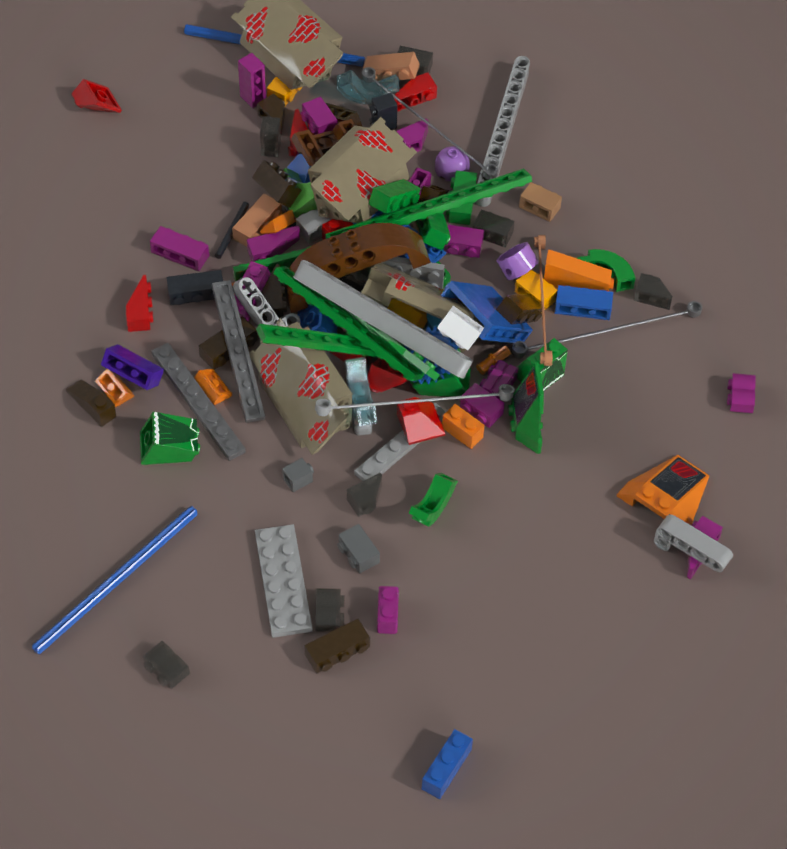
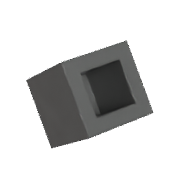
[282,458,314,492]

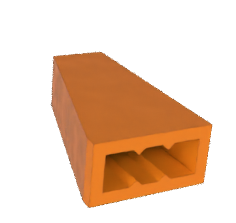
[544,250,614,291]

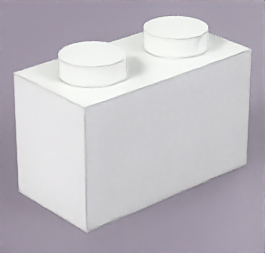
[437,306,484,350]

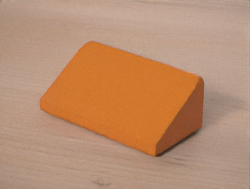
[260,210,295,234]
[95,369,135,407]
[194,369,233,405]

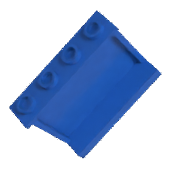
[441,281,533,343]

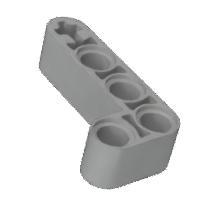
[232,277,300,327]
[654,514,733,572]

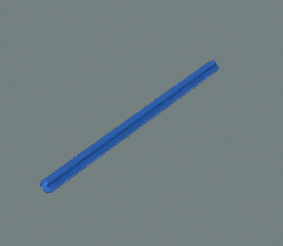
[184,24,365,67]
[32,506,198,654]

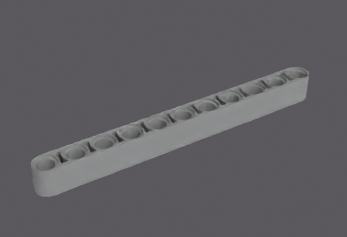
[476,56,530,207]
[293,260,473,378]

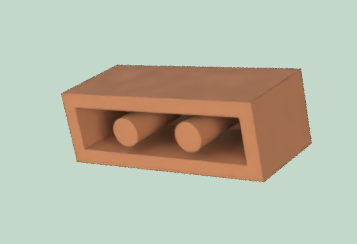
[363,52,420,83]
[232,194,283,247]

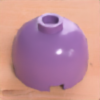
[435,146,470,182]

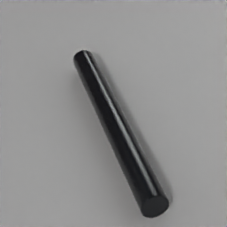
[215,201,249,259]

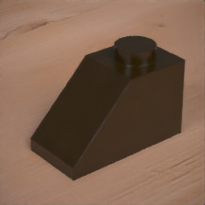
[257,94,285,135]
[417,185,449,204]

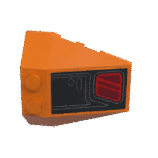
[617,455,709,526]

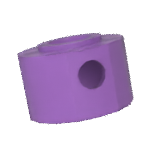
[496,242,539,280]

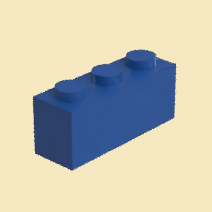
[555,285,613,320]
[422,729,473,799]

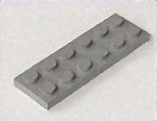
[343,257,445,289]
[255,524,312,638]

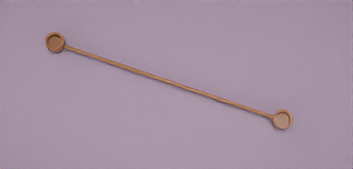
[534,235,553,366]

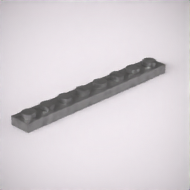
[212,280,265,423]
[152,343,246,461]

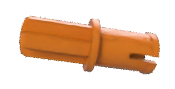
[476,346,511,375]

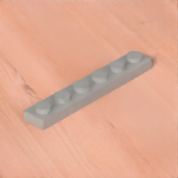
[354,403,446,486]

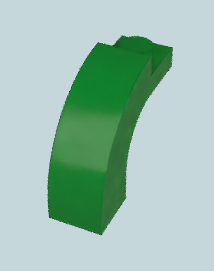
[577,249,636,292]
[409,473,458,527]

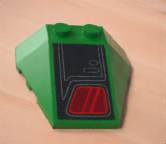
[508,362,544,454]

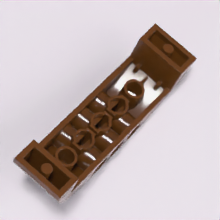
[284,223,431,313]

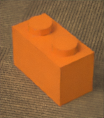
[442,404,485,449]

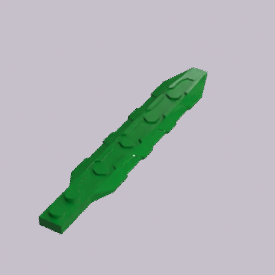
[333,302,440,381]

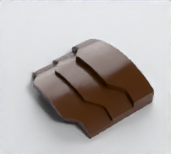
[291,119,355,167]

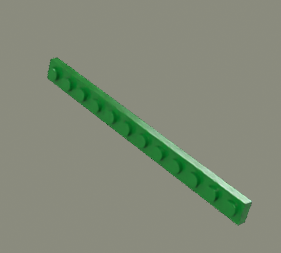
[325,168,532,239]

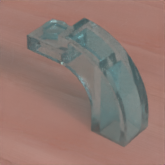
[337,70,399,104]
[345,357,378,426]

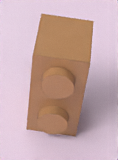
[519,182,562,222]

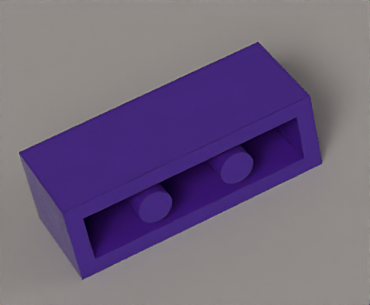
[101,344,164,390]

